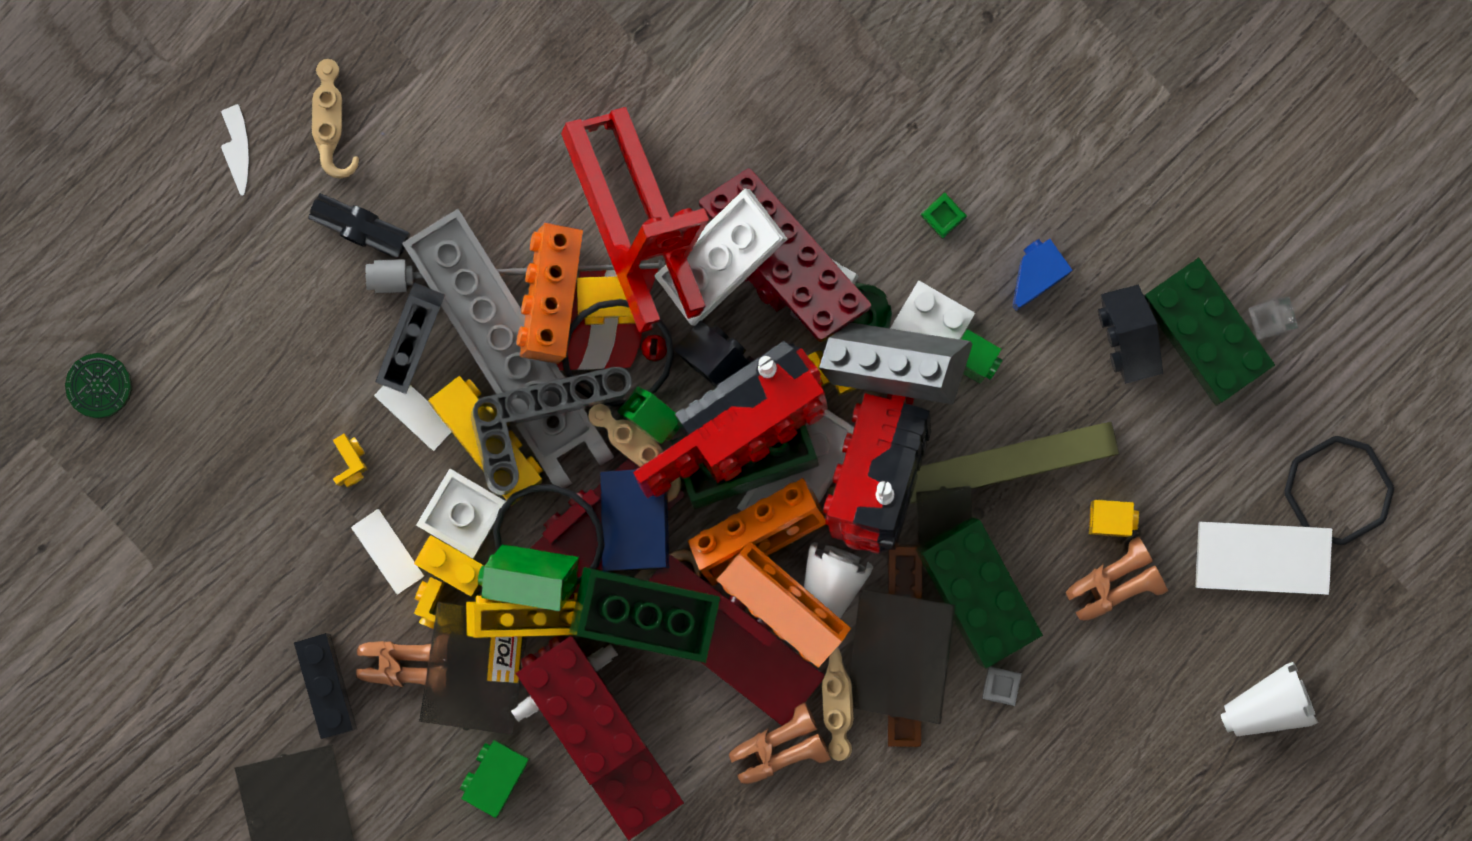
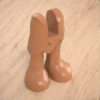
[1065,536,1168,621]
[356,634,451,697]
[729,702,831,784]

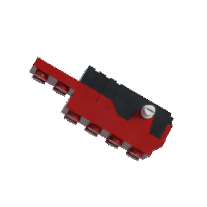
[633,341,828,499]
[823,393,931,554]

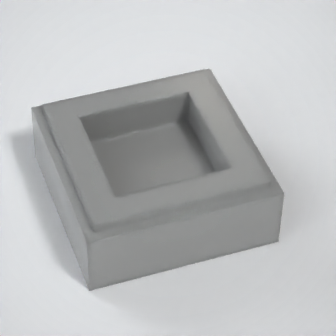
[982,667,1022,706]

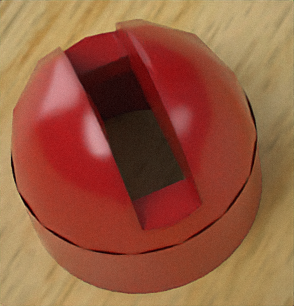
[641,335,667,362]

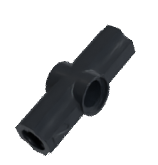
[308,193,410,259]

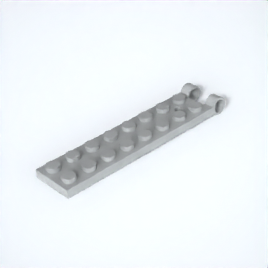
[402,209,614,488]

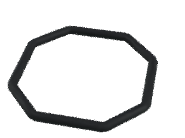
[1284,436,1394,545]

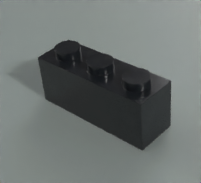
[375,283,445,394]
[294,633,357,739]

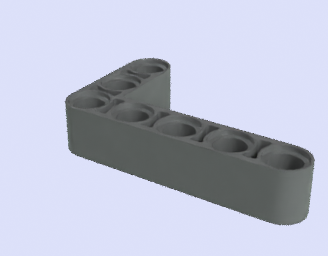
[471,367,632,495]

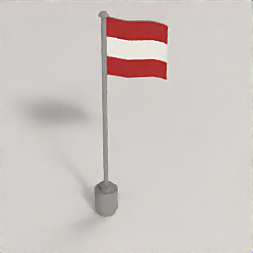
[366,259,665,371]

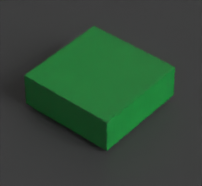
[920,192,967,239]

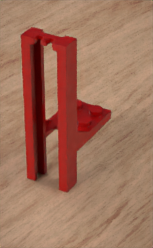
[561,107,709,333]

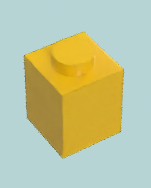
[1089,500,1139,537]

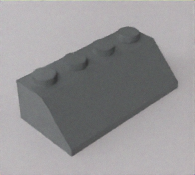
[819,323,973,404]

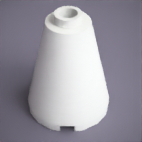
[804,542,873,618]
[1221,662,1318,736]

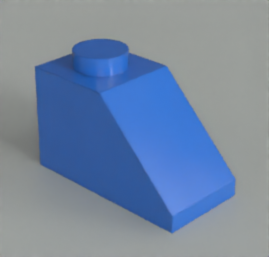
[1012,238,1073,312]

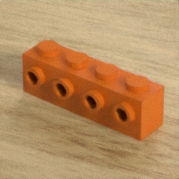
[517,223,583,364]
[688,478,826,586]
[716,541,851,668]

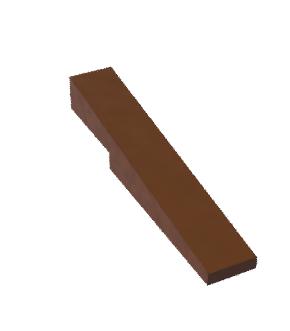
[888,544,922,747]

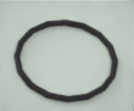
[562,299,674,407]
[493,484,605,585]

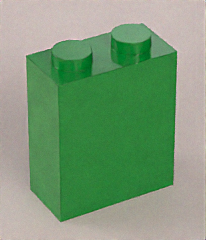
[478,544,579,611]

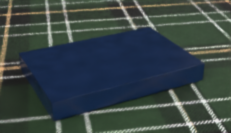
[600,470,669,572]

